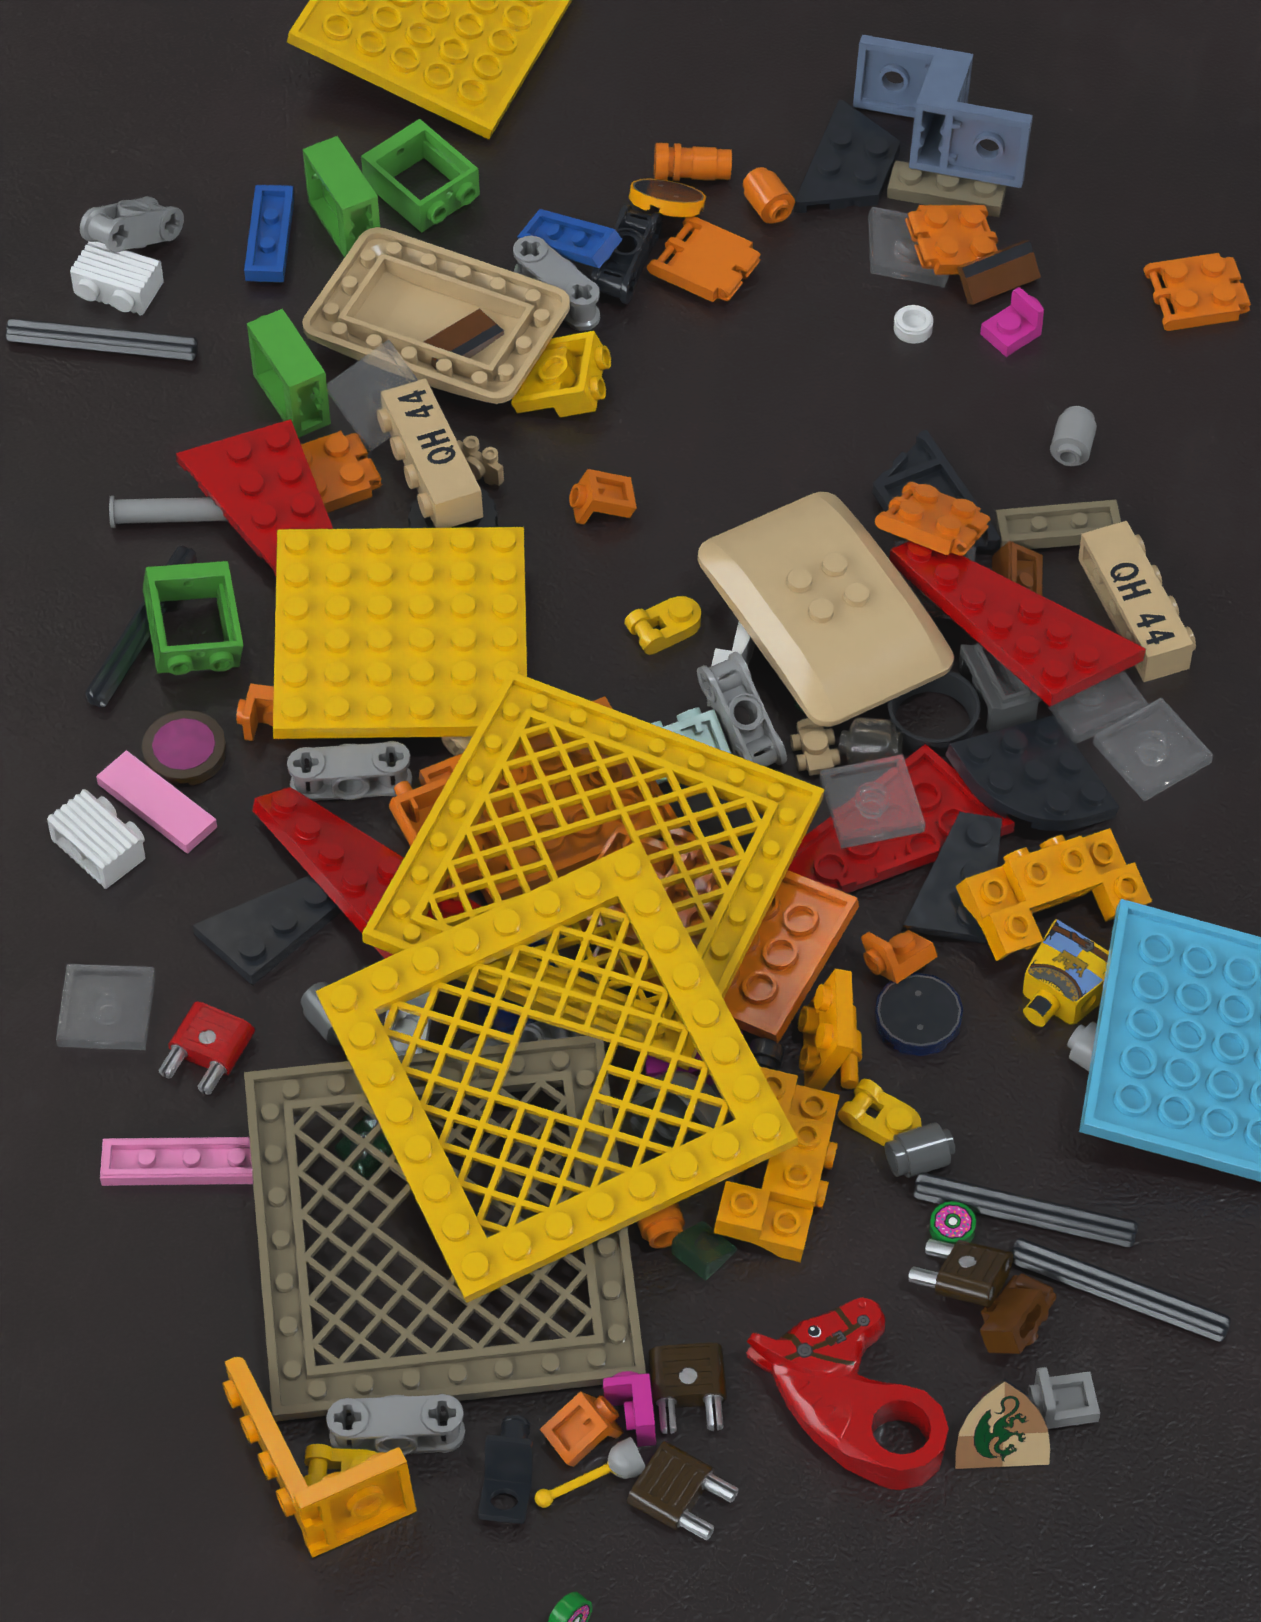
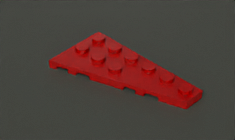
[176,419,333,576]
[889,541,1146,707]
[788,744,1015,893]
[252,787,482,959]

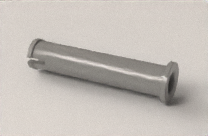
[109,496,228,528]

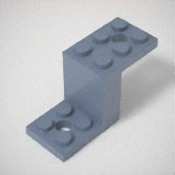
[853,35,1033,188]

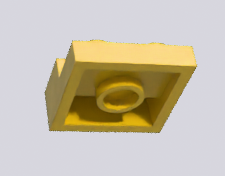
[511,331,611,417]

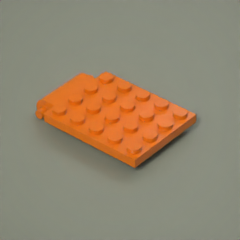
[389,696,678,905]
[566,818,859,1043]

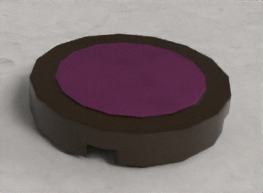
[142,710,227,786]

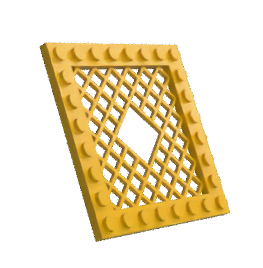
[362,670,824,1070]
[316,841,798,1303]

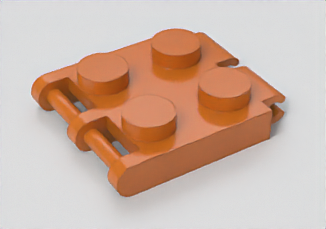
[905,205,998,275]
[647,216,761,302]
[1143,253,1251,331]
[301,431,382,513]
[875,482,991,556]

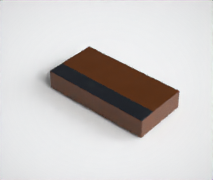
[957,240,1041,304]
[424,308,504,370]

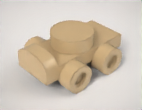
[457,436,504,486]
[790,718,840,776]

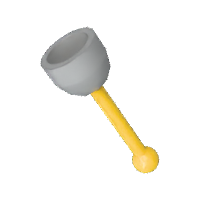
[535,1437,645,1508]

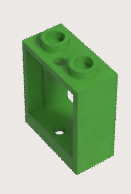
[361,119,480,233]
[303,136,380,258]
[247,309,331,438]
[143,561,244,675]

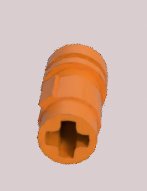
[654,143,732,182]

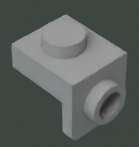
[1028,1367,1100,1429]

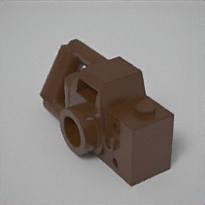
[980,1273,1056,1354]

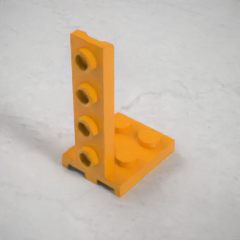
[222,1357,417,1558]

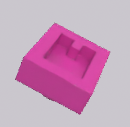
[980,287,1044,357]
[603,1371,656,1447]

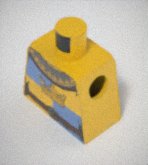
[1023,919,1109,1027]

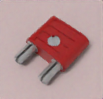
[159,1002,255,1095]

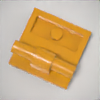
[798,968,862,1090]

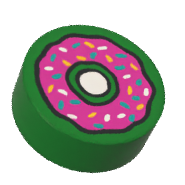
[930,1201,976,1245]
[548,1592,593,1622]

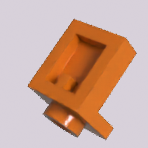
[569,469,637,525]
[236,683,274,741]
[861,930,938,983]
[540,1391,624,1467]

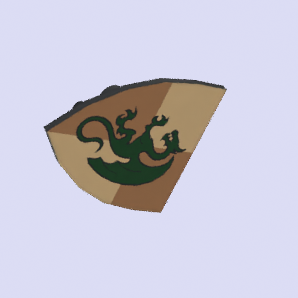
[955,1378,1050,1469]

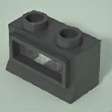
[958,643,1042,733]

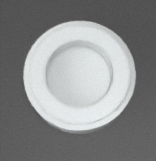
[894,305,933,344]

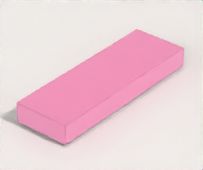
[96,750,217,854]

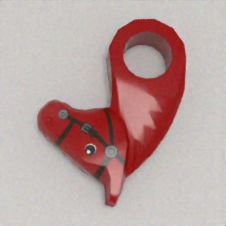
[746,1297,949,1491]

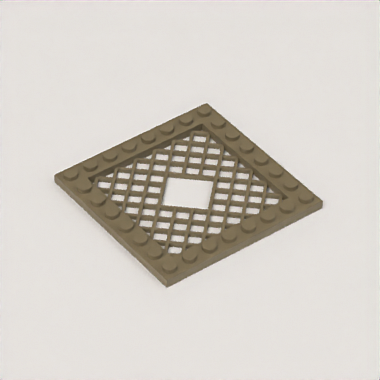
[244,1036,646,1422]

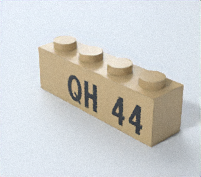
[377,378,483,528]
[1078,521,1196,682]

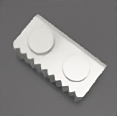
[70,241,164,316]
[47,789,146,889]

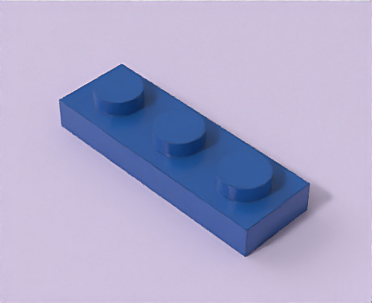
[244,185,295,282]
[517,209,622,268]

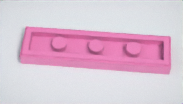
[100,1137,253,1186]

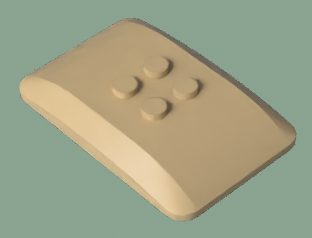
[302,227,570,404]
[698,492,954,727]

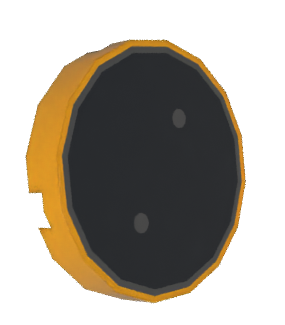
[629,179,706,217]

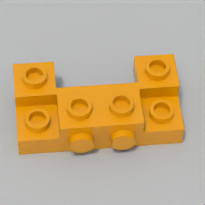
[956,828,1152,961]
[714,1066,840,1263]

